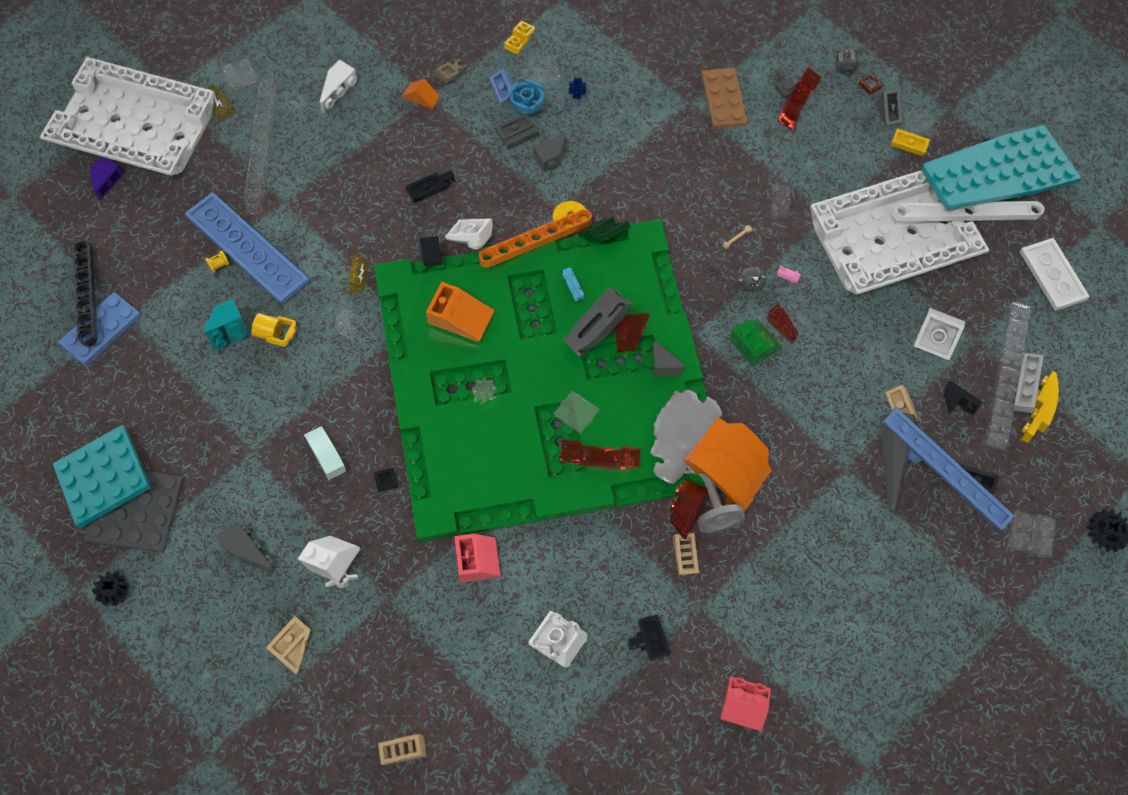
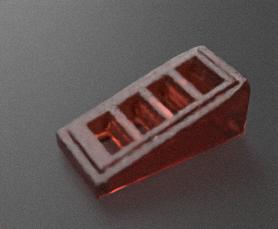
[767,303,798,344]

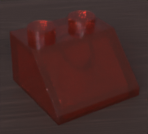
[669,479,708,540]

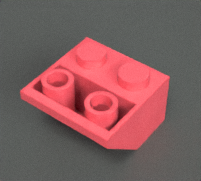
[454,534,501,583]
[720,676,771,731]

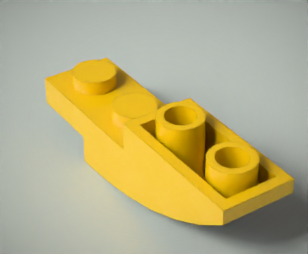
[1021,371,1059,443]

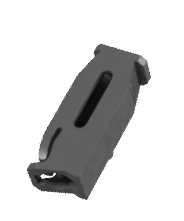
[563,288,634,358]

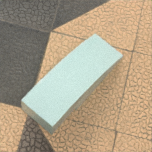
[304,426,346,480]

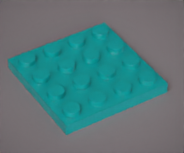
[53,425,151,529]

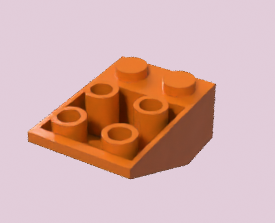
[426,282,494,342]

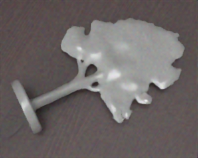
[650,390,745,532]

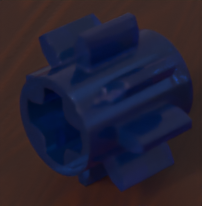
[568,77,586,99]

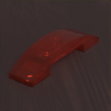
[777,67,821,130]
[560,440,641,470]

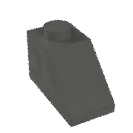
[533,133,566,172]

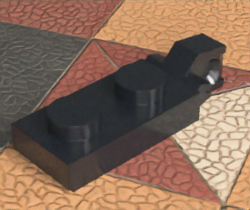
[405,170,455,203]

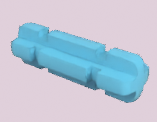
[563,268,584,302]

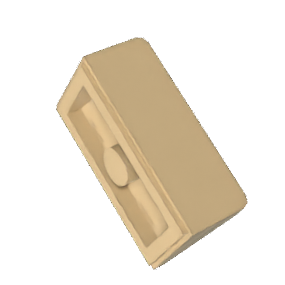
[885,384,920,422]

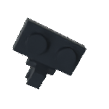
[627,615,670,661]

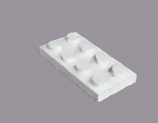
[1020,238,1090,311]

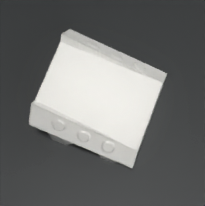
[528,611,587,668]

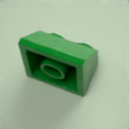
[730,320,782,367]

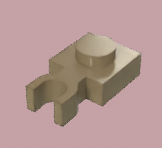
[435,59,467,84]

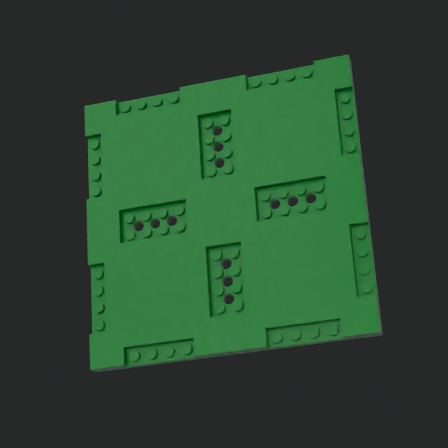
[374,219,720,543]

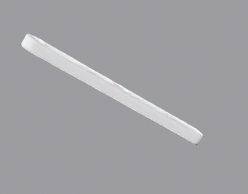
[892,201,1044,222]

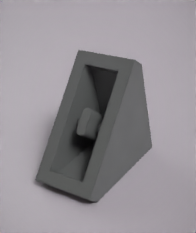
[877,88,902,126]
[652,342,684,377]

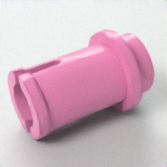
[776,266,801,285]

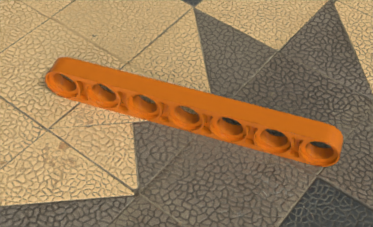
[479,210,592,267]

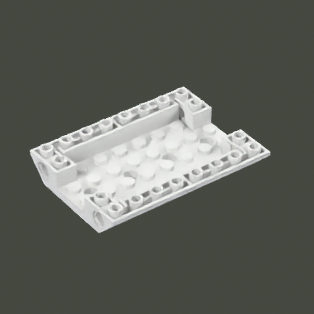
[40,57,215,176]
[810,170,989,295]

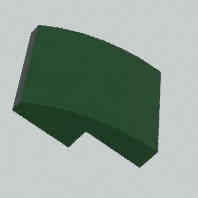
[578,217,630,241]

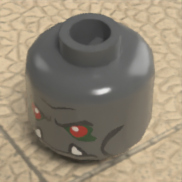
[835,48,859,75]
[739,266,766,291]

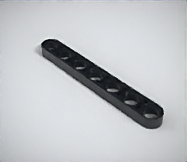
[73,241,98,347]

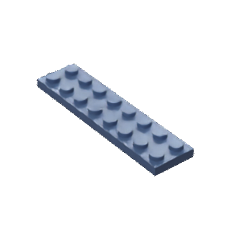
[185,192,309,305]

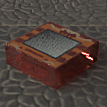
[859,73,884,96]

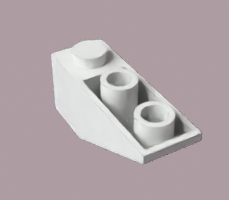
[320,60,357,113]

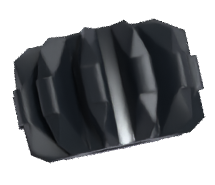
[92,571,129,606]

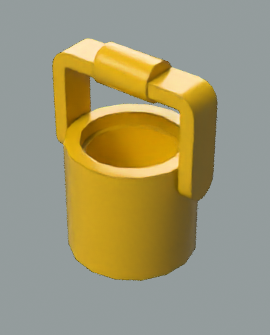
[252,313,296,347]

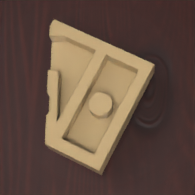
[266,616,310,675]

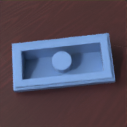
[490,69,514,104]

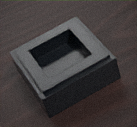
[373,468,397,492]

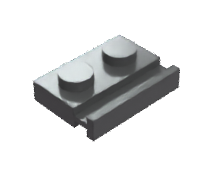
[495,114,538,149]

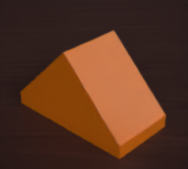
[402,79,440,110]

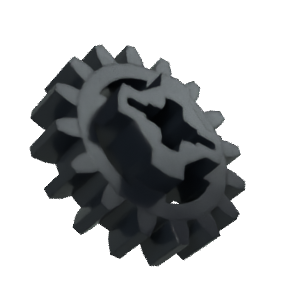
[1087,509,1128,552]

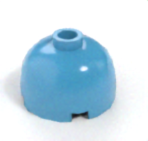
[510,80,544,115]

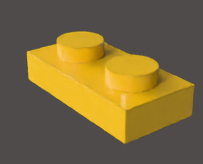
[890,129,930,157]

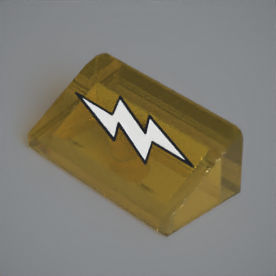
[208,83,235,121]
[348,253,370,294]

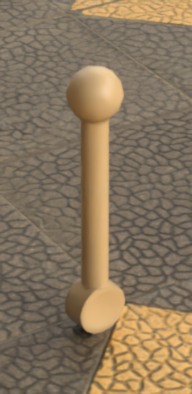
[723,225,752,249]

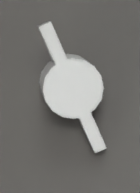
[325,573,358,588]

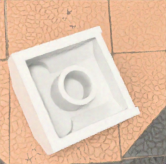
[445,218,493,250]

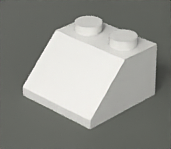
[914,308,965,360]
[298,536,360,582]

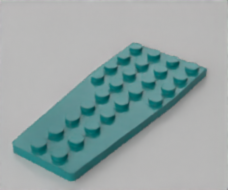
[921,125,1081,210]

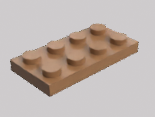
[701,68,747,129]

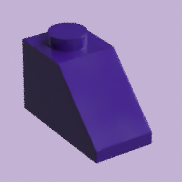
[90,156,123,201]

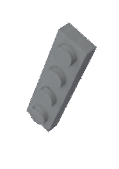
[1014,353,1044,413]

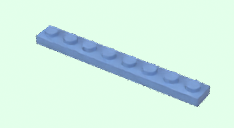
[882,408,1014,531]

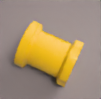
[205,251,230,273]

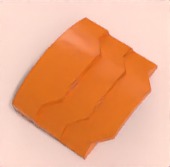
[683,418,772,512]

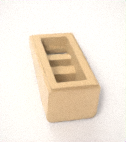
[673,533,699,575]
[378,734,427,765]

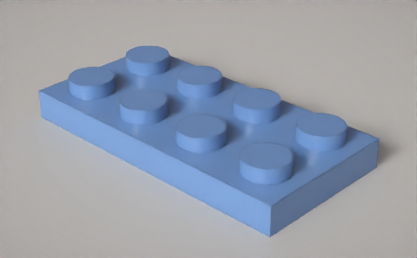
[58,292,141,367]

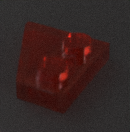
[614,313,649,352]

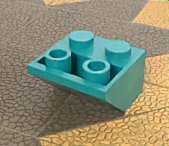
[204,299,248,350]

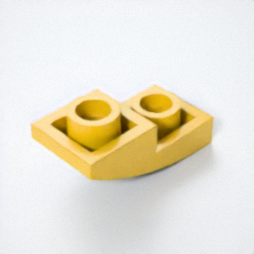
[504,21,536,55]

